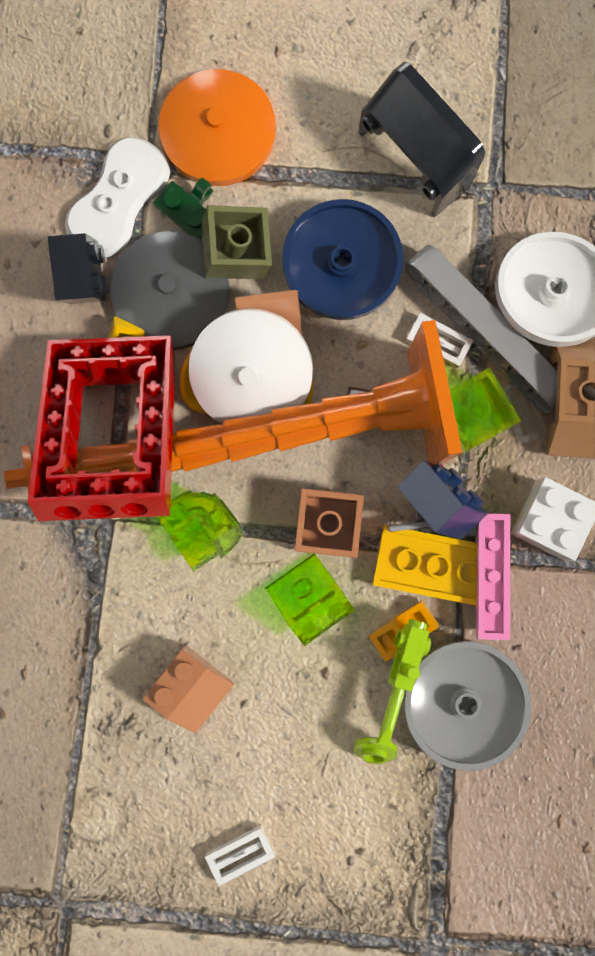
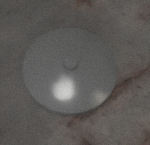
[110,231,230,350]

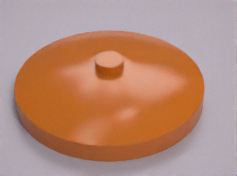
[159,69,276,186]

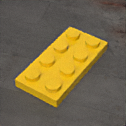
[372,525,477,606]

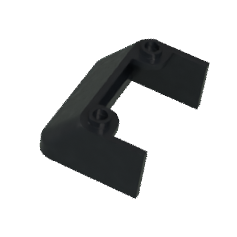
[358,61,485,217]

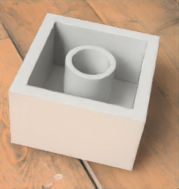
[510,477,595,561]

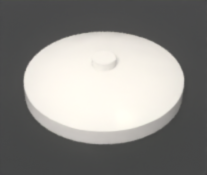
[495,232,595,347]
[189,308,313,424]

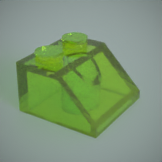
[265,553,355,646]

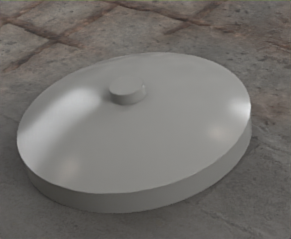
[403,641,531,771]

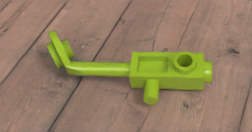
[353,619,431,764]

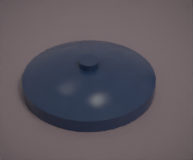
[282,199,403,320]

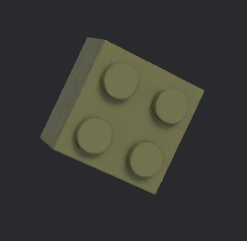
[201,205,272,279]

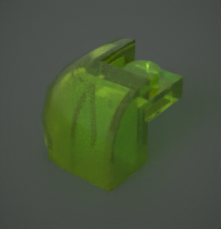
[156,490,242,572]

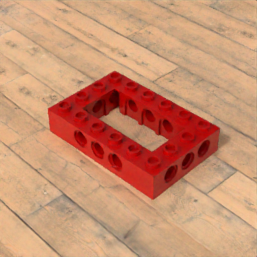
[27,335,176,521]

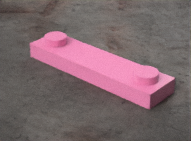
[476,514,510,640]

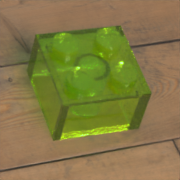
[450,368,521,456]

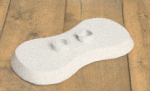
[65,137,170,258]

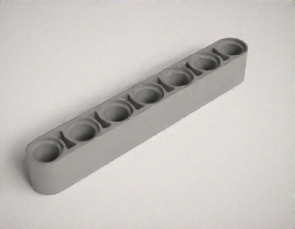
[404,245,557,413]

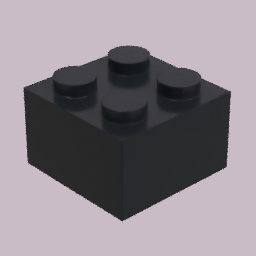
[47,233,108,304]

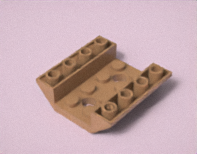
[546,338,595,459]

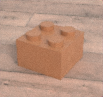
[295,488,364,558]

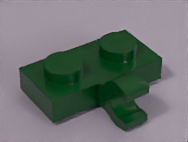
[153,177,214,240]

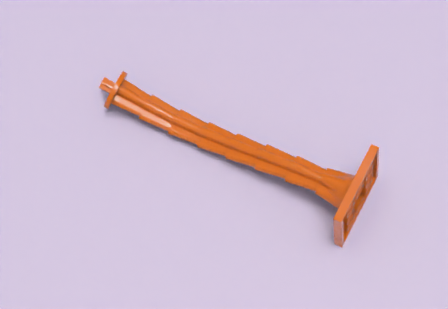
[4,320,462,493]

